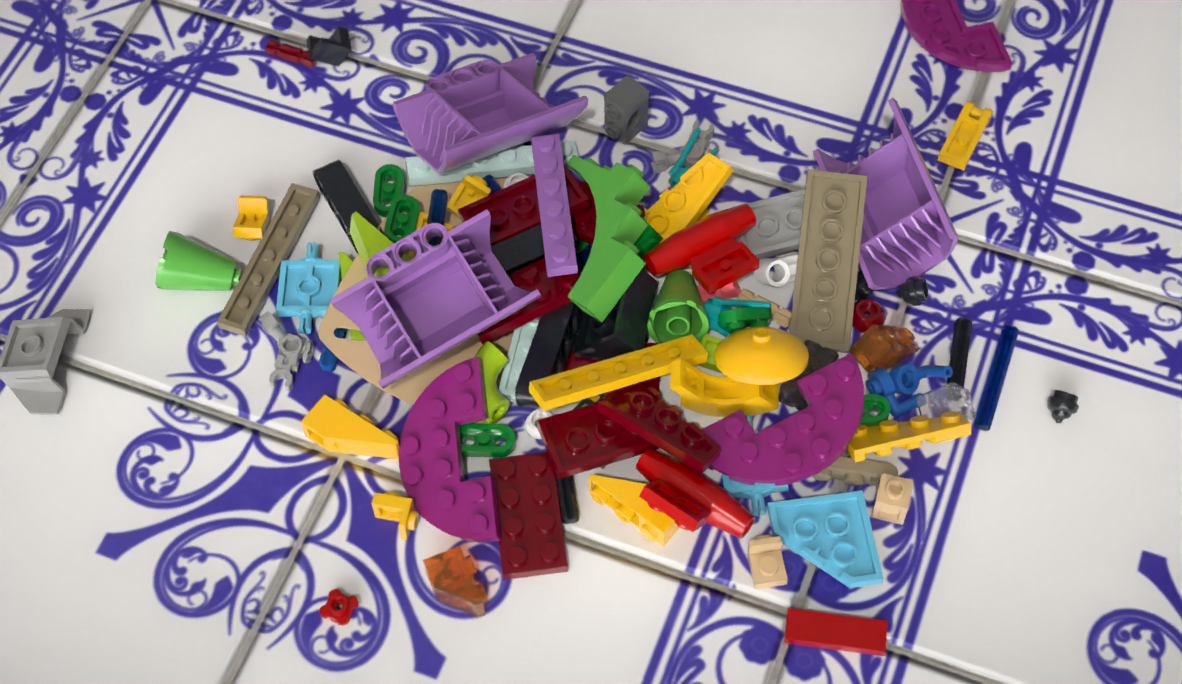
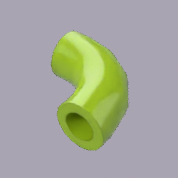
[474,341,510,424]

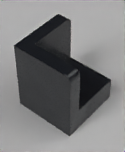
[306,26,352,67]

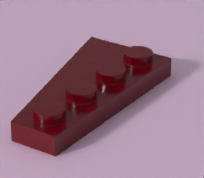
[597,382,721,473]

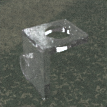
[916,382,976,420]

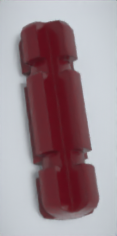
[265,39,317,68]

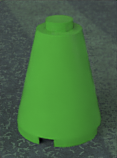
[155,231,242,291]
[647,270,709,344]

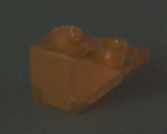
[849,324,920,373]
[423,546,488,618]

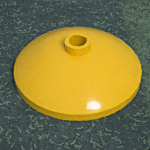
[715,326,809,385]

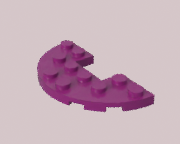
[901,0,1013,72]
[701,353,864,486]
[399,357,501,542]

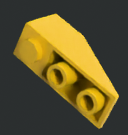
[301,394,400,459]
[588,474,680,546]

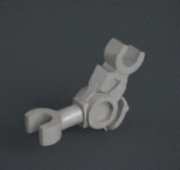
[650,120,714,173]
[258,311,314,391]

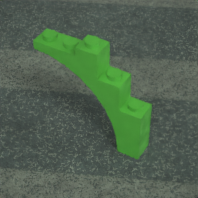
[567,155,650,322]

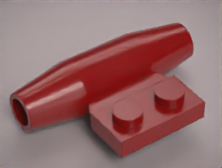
[644,204,759,294]
[636,448,755,539]

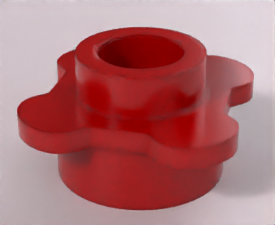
[319,589,359,626]

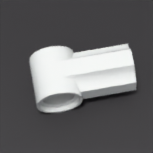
[754,253,798,287]

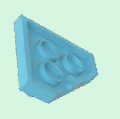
[767,490,884,588]

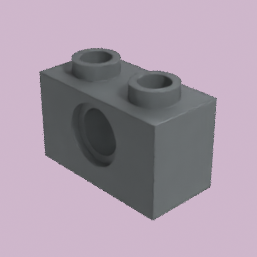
[604,75,649,145]

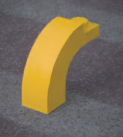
[670,358,779,417]

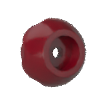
[852,298,886,334]

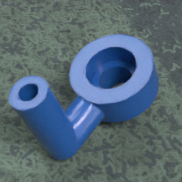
[889,363,953,395]
[866,367,926,417]

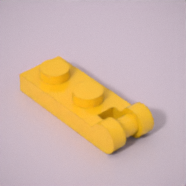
[937,101,994,171]

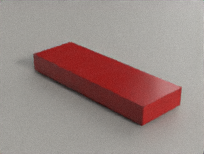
[784,608,888,656]

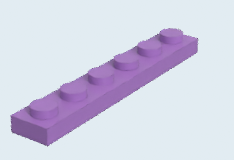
[531,134,578,277]

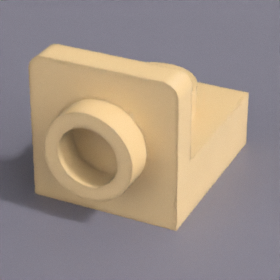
[871,473,913,525]
[747,535,788,590]

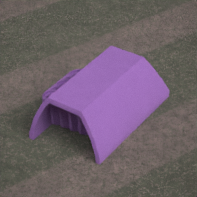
[393,53,588,175]
[813,98,958,290]
[329,209,541,389]

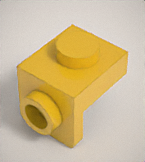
[444,175,491,219]
[232,195,270,240]
[372,492,419,540]

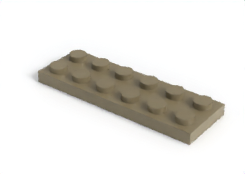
[789,169,868,353]

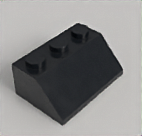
[573,269,657,361]

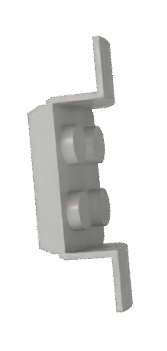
[0,309,91,415]

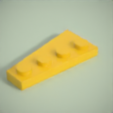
[643,152,734,244]
[846,411,971,463]

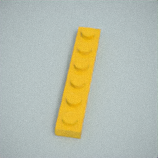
[529,334,708,411]

